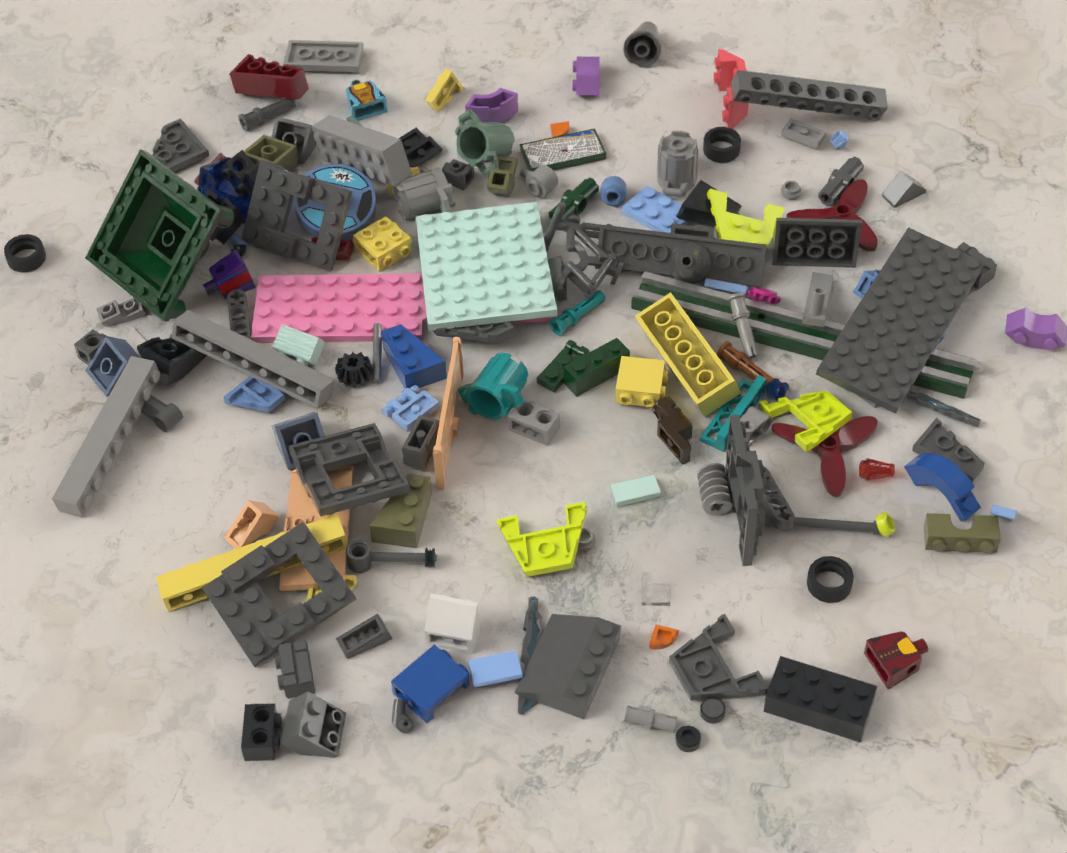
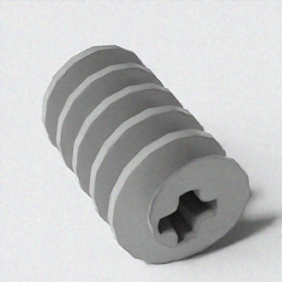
[697,463,732,515]

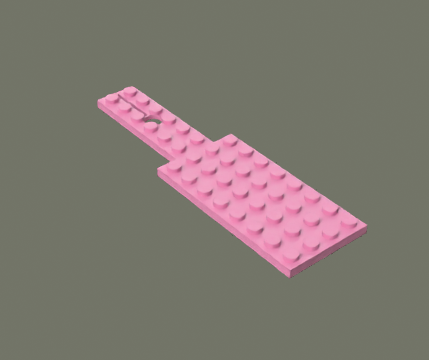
[251,273,550,343]

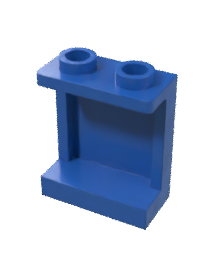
[391,645,470,723]

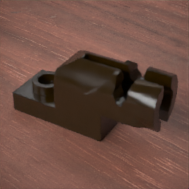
[653,396,693,465]

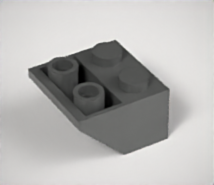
[280,691,346,758]

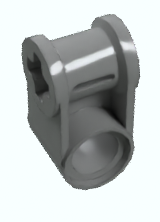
[740,406,772,447]

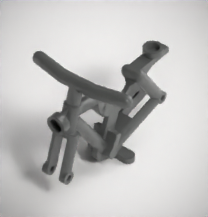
[544,202,624,299]

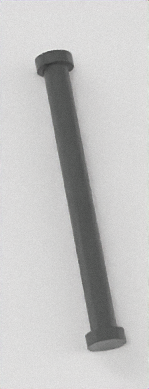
[765,514,879,535]

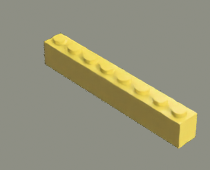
[156,514,348,612]

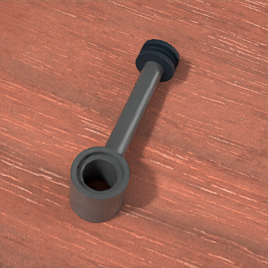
[347,540,437,573]

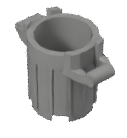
[657,131,699,197]
[392,167,455,219]

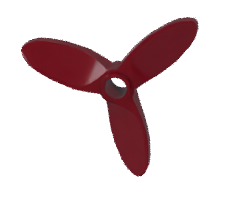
[786,179,878,252]
[771,416,878,497]

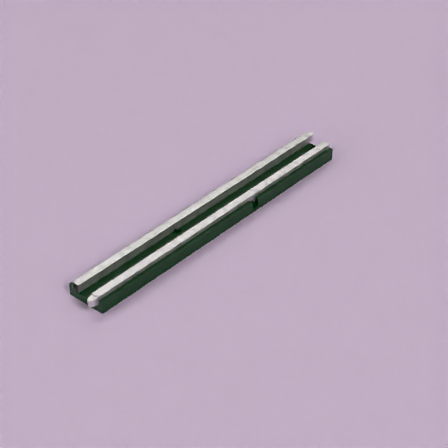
[626,271,984,399]

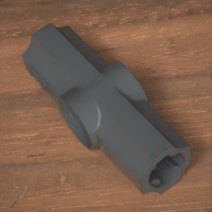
[818,156,864,206]

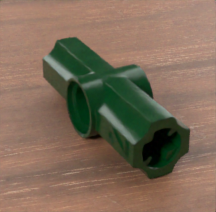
[549,177,599,223]

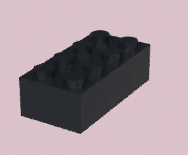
[764,656,877,743]

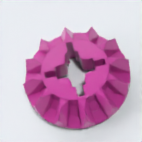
[747,287,781,304]

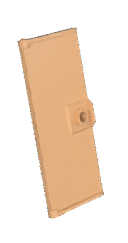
[433,337,464,490]
[279,465,354,591]

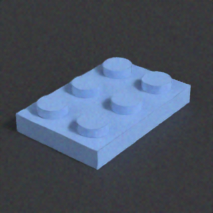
[622,185,690,233]

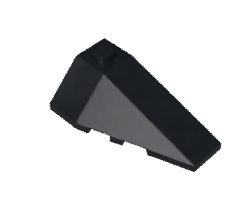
[137,334,208,386]

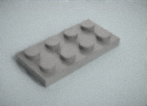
[283,40,364,73]

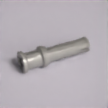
[726,292,759,359]

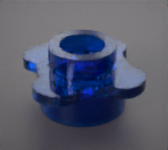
[766,378,789,402]

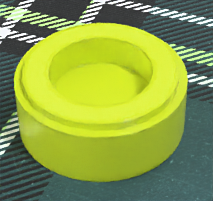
[876,512,895,537]

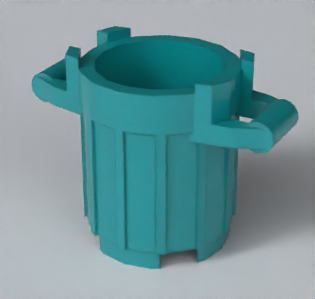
[457,353,529,420]

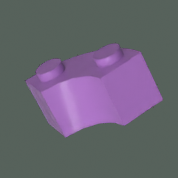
[572,57,600,95]
[465,88,518,124]
[1005,307,1067,350]

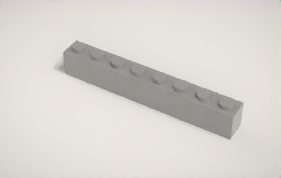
[171,310,334,409]
[52,356,160,517]

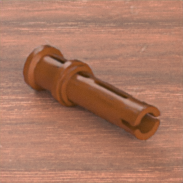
[717,341,777,391]

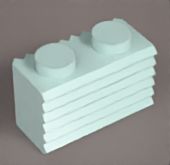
[272,324,325,367]

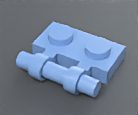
[382,385,440,432]

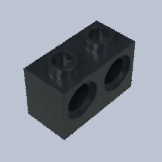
[219,150,255,200]
[241,703,282,761]

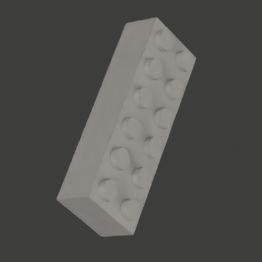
[311,115,412,186]

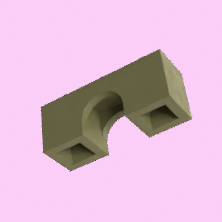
[924,513,1001,553]

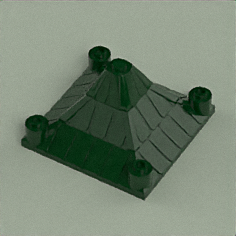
[85,149,234,322]

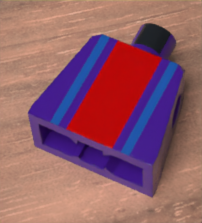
[203,250,256,299]

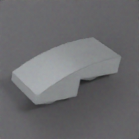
[97,297,146,325]

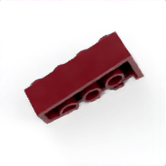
[229,54,309,100]

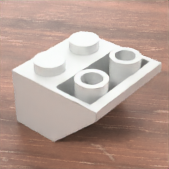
[424,594,480,654]

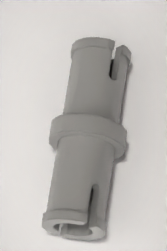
[624,705,677,733]

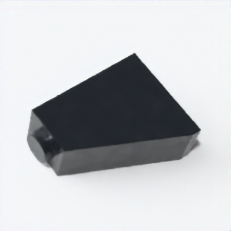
[676,180,742,228]

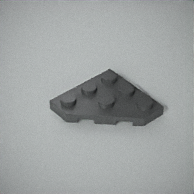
[152,118,209,172]
[425,317,515,342]

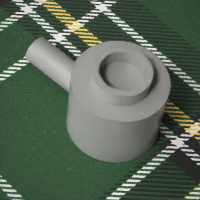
[520,165,558,198]

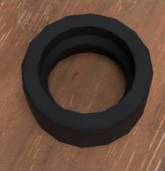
[703,127,741,163]
[4,234,46,273]
[807,556,854,603]

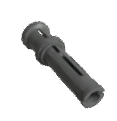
[238,98,296,131]

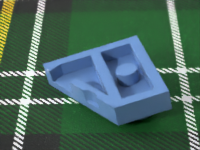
[223,376,285,413]

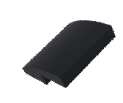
[398,127,443,168]

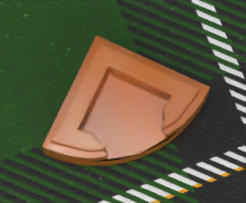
[550,121,570,137]
[649,624,679,649]

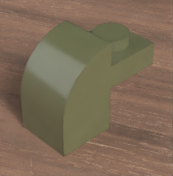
[487,156,518,196]

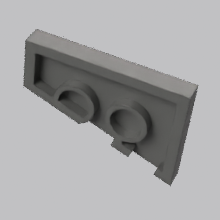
[912,417,985,482]

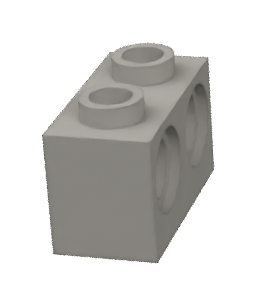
[508,399,560,446]

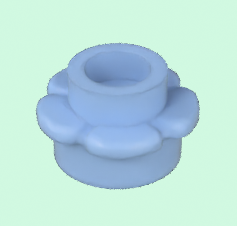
[830,130,848,149]

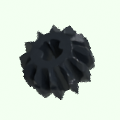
[335,351,373,388]

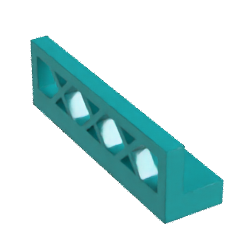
[700,375,766,452]

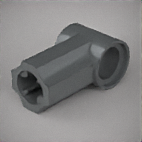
[141,395,183,432]

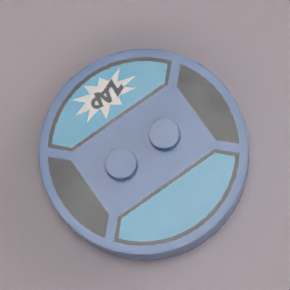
[294,164,376,241]

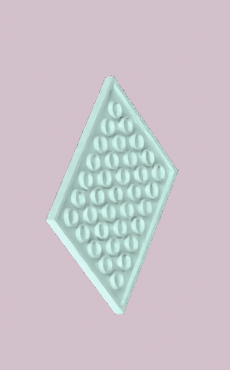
[416,202,557,331]

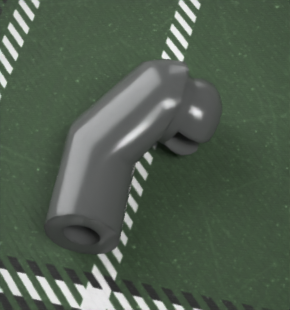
[392,699,414,733]

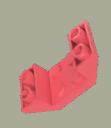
[713,49,749,129]

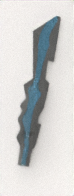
[907,391,981,428]
[518,596,543,715]

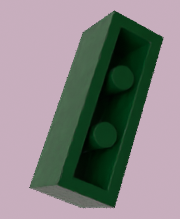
[564,338,630,397]

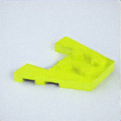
[707,189,785,247]
[759,390,852,452]
[497,502,587,577]

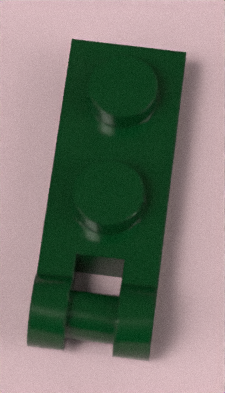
[537,340,589,393]

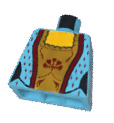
[346,80,388,121]

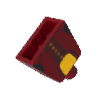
[864,631,928,689]

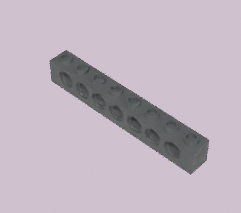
[731,70,888,119]

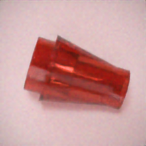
[859,458,895,481]

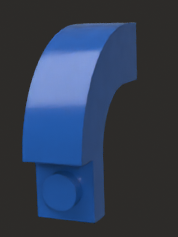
[904,453,981,521]

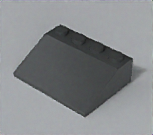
[772,218,862,268]
[515,614,621,720]

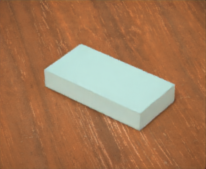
[610,475,661,507]

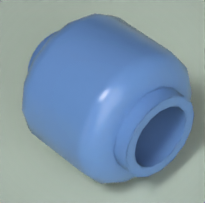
[600,176,627,206]

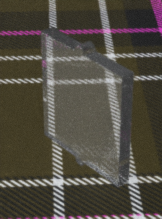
[134,314,174,341]

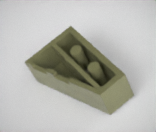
[369,474,432,548]

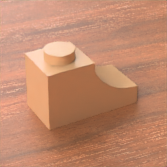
[224,500,279,548]

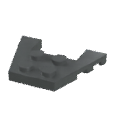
[669,614,769,701]

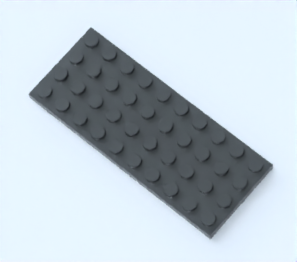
[816,227,985,414]

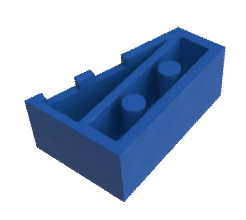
[381,324,447,389]

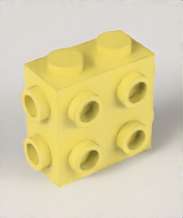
[353,216,412,272]
[615,356,669,407]

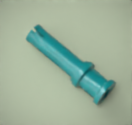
[549,290,606,336]

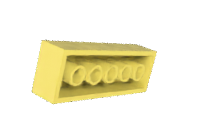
[635,292,741,417]

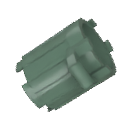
[455,109,515,177]

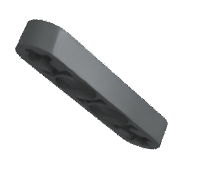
[227,289,251,339]
[761,466,795,531]

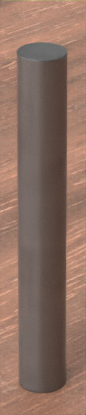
[372,323,382,384]

